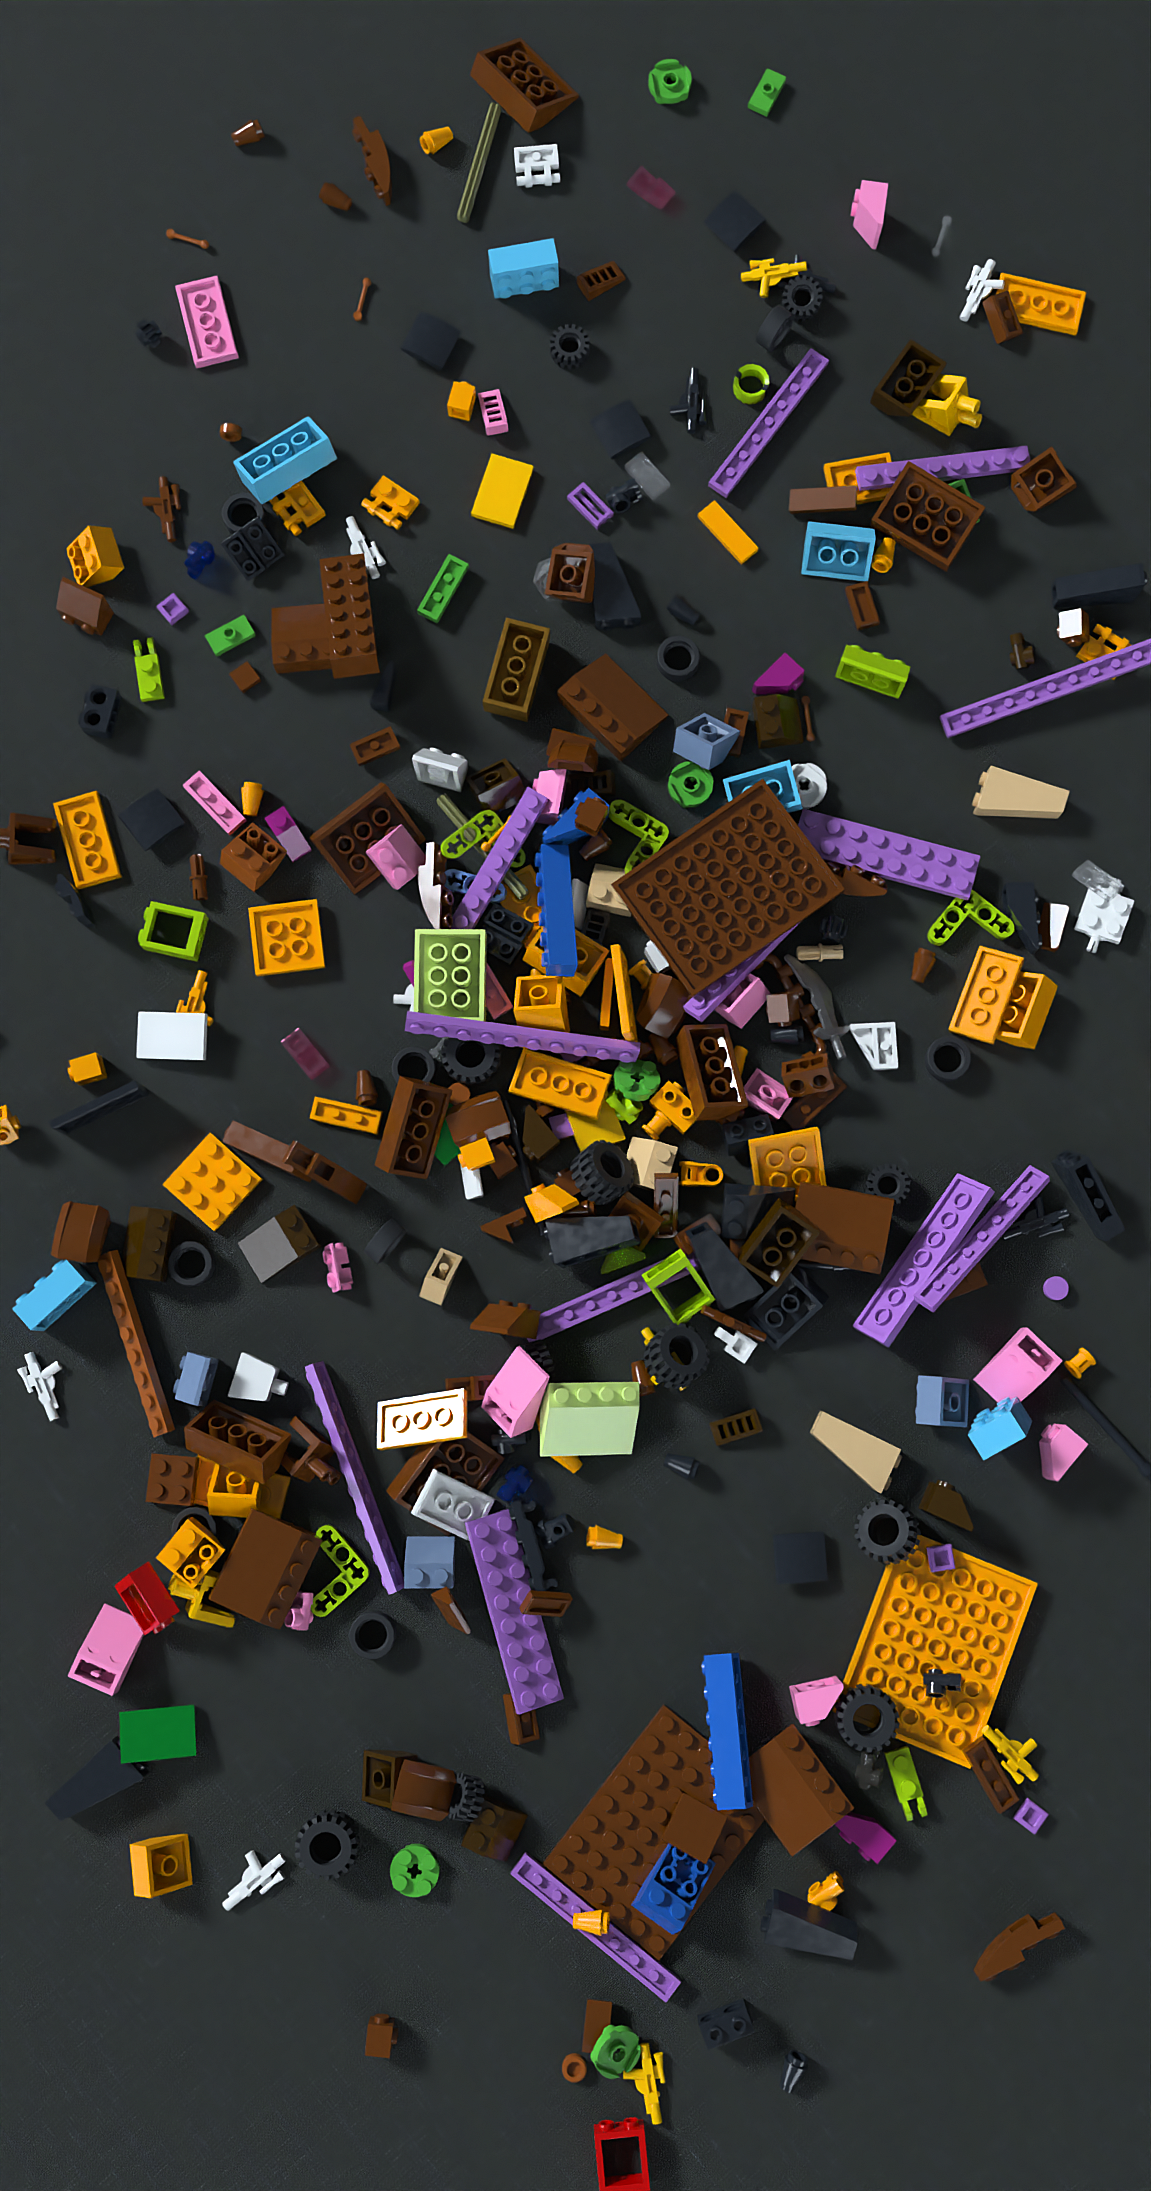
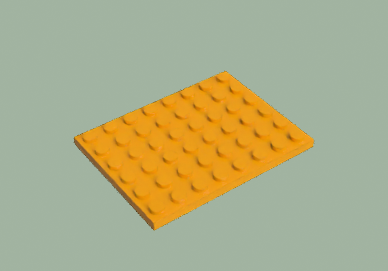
[833,1533,1038,1769]

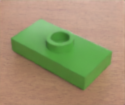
[748,68,786,117]
[205,615,256,657]

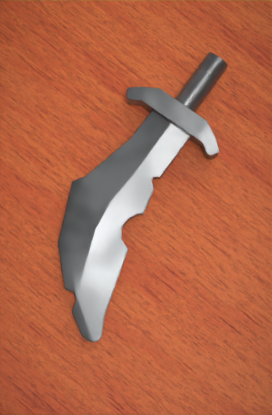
[784,954,850,1060]

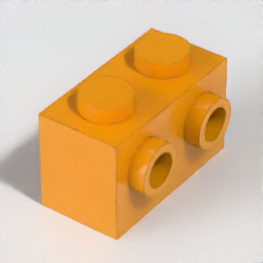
[649,1080,696,1135]

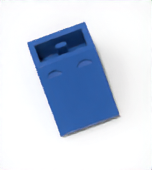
[542,788,609,845]
[631,1844,716,1935]

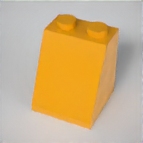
[513,975,570,1049]

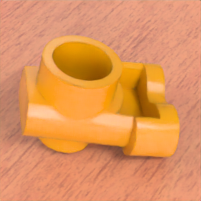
[808,1870,845,1911]

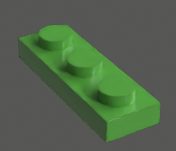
[417,554,469,624]

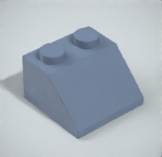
[673,713,740,770]
[173,1352,219,1406]
[915,1375,969,1427]
[404,1536,455,1588]

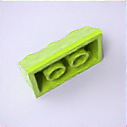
[835,645,911,699]

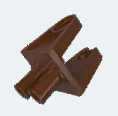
[0,812,57,864]
[280,1416,341,1485]

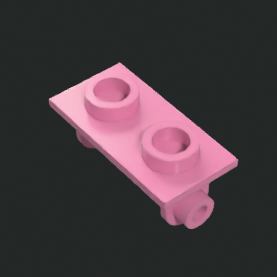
[323,1242,353,1293]

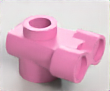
[284,1590,313,1630]

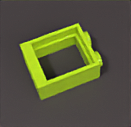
[138,901,209,962]
[642,1248,715,1325]

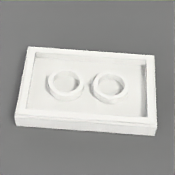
[137,1012,208,1060]
[411,1469,495,1541]

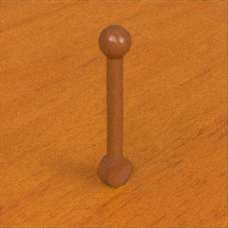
[166,229,209,249]
[353,278,371,321]

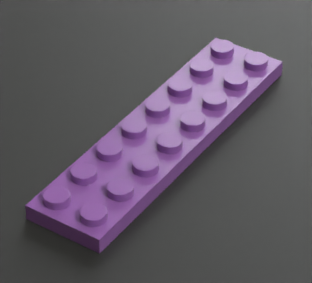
[798,809,980,901]
[853,1173,995,1348]
[465,1509,564,1715]

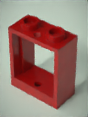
[114,1561,180,1635]
[594,2117,650,2191]

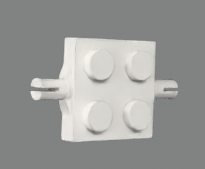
[1074,878,1134,953]

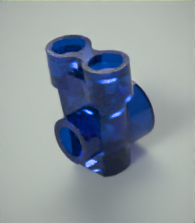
[184,541,215,580]
[496,1465,533,1502]

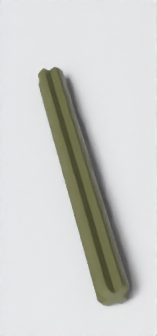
[457,102,501,223]
[436,794,529,900]

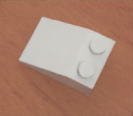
[412,748,468,792]

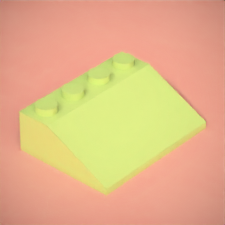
[414,929,487,1022]
[540,1382,640,1457]

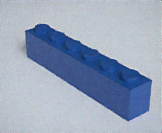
[535,844,578,977]
[702,1653,753,1810]

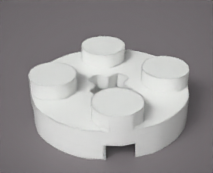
[792,763,827,810]

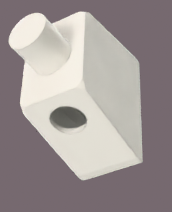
[228,1352,289,1401]

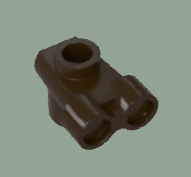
[1009,633,1035,670]

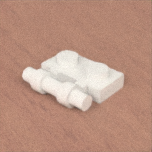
[514,144,560,188]

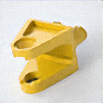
[912,374,982,436]
[168,1569,235,1627]

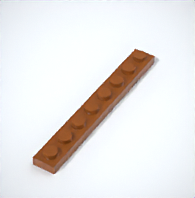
[98,1250,175,1437]

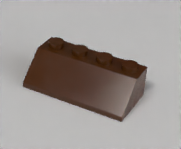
[675,1024,748,1121]
[375,1076,453,1179]
[184,1400,291,1484]

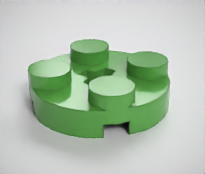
[648,59,692,104]
[668,761,713,808]
[613,1060,660,1101]
[390,1844,440,1897]
[591,2025,641,2079]

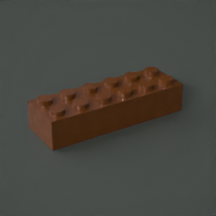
[319,553,380,679]

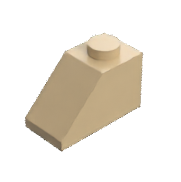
[419,1248,462,1305]

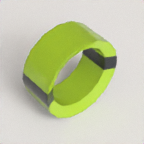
[733,364,769,404]

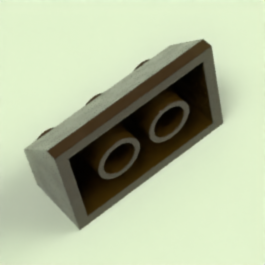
[870,339,947,417]
[737,1198,820,1288]
[121,1206,178,1283]

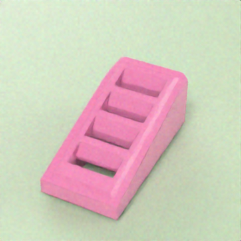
[478,389,508,436]

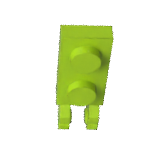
[133,637,165,702]
[884,1746,927,1821]

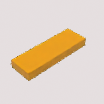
[697,500,758,565]
[599,958,614,1031]
[309,1097,383,1135]

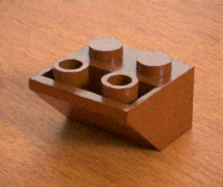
[220,823,287,892]

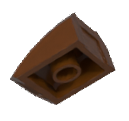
[1011,446,1077,512]
[545,543,595,603]
[547,740,599,772]
[636,973,692,1039]
[445,1090,511,1148]
[51,1201,111,1263]
[391,1759,457,1821]

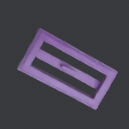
[567,482,614,530]

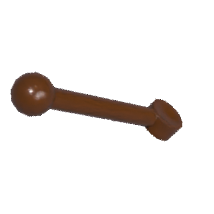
[801,696,815,742]

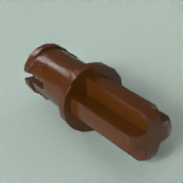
[189,854,208,901]

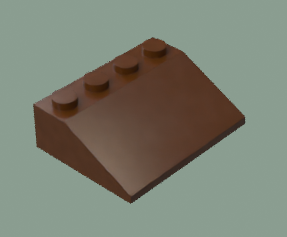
[470,37,579,133]
[871,461,985,572]
[271,604,332,674]
[557,653,669,762]
[309,782,426,895]
[795,1181,894,1274]
[386,1430,505,1536]
[208,1508,322,1630]
[749,1724,854,1857]

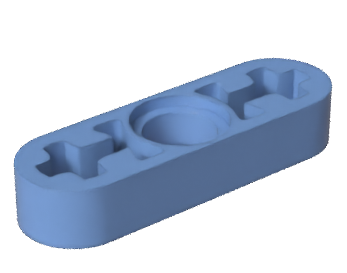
[445,869,507,904]

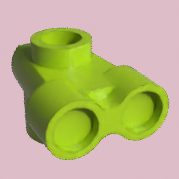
[605,1087,643,1124]

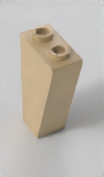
[972,766,1070,819]
[810,1411,902,1493]

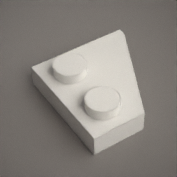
[849,1022,898,1070]

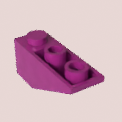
[831,1812,896,1864]

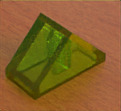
[600,1247,646,1275]

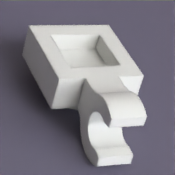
[714,1327,757,1364]

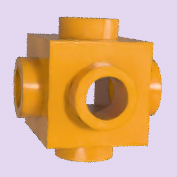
[0,1105,21,1145]

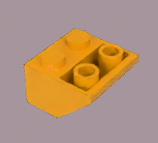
[66,525,124,587]
[156,1517,225,1589]

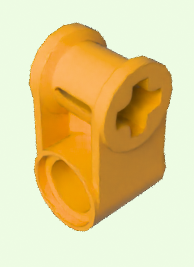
[678,1161,723,1187]

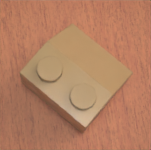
[586,863,631,917]
[627,1137,678,1192]

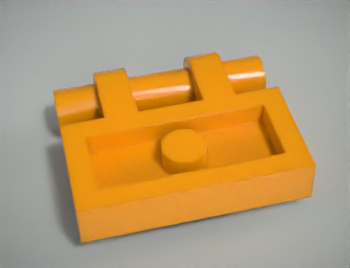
[361,475,420,530]
[270,480,326,536]
[1076,624,1132,680]

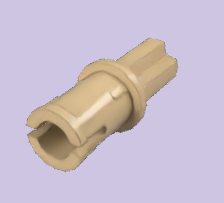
[796,943,843,962]

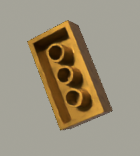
[483,617,550,722]

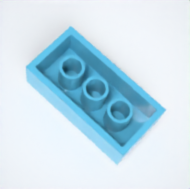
[233,416,337,504]

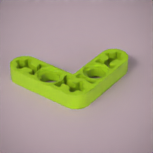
[609,800,669,873]
[440,810,525,868]
[927,890,1014,946]
[311,1524,370,1617]

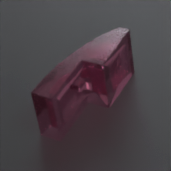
[626,165,676,210]
[281,1028,330,1080]

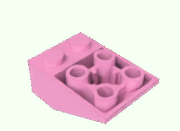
[973,1327,1062,1403]
[481,1346,550,1438]
[68,1603,144,1696]

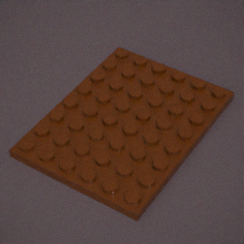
[611,779,845,998]
[543,1704,765,1960]

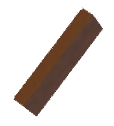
[789,485,858,514]
[780,1072,847,1131]
[654,1173,678,1238]
[962,1736,1019,1814]

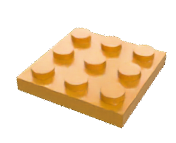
[248,899,325,976]
[748,1127,827,1201]
[162,1133,263,1231]

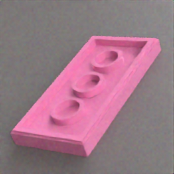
[175,275,239,369]

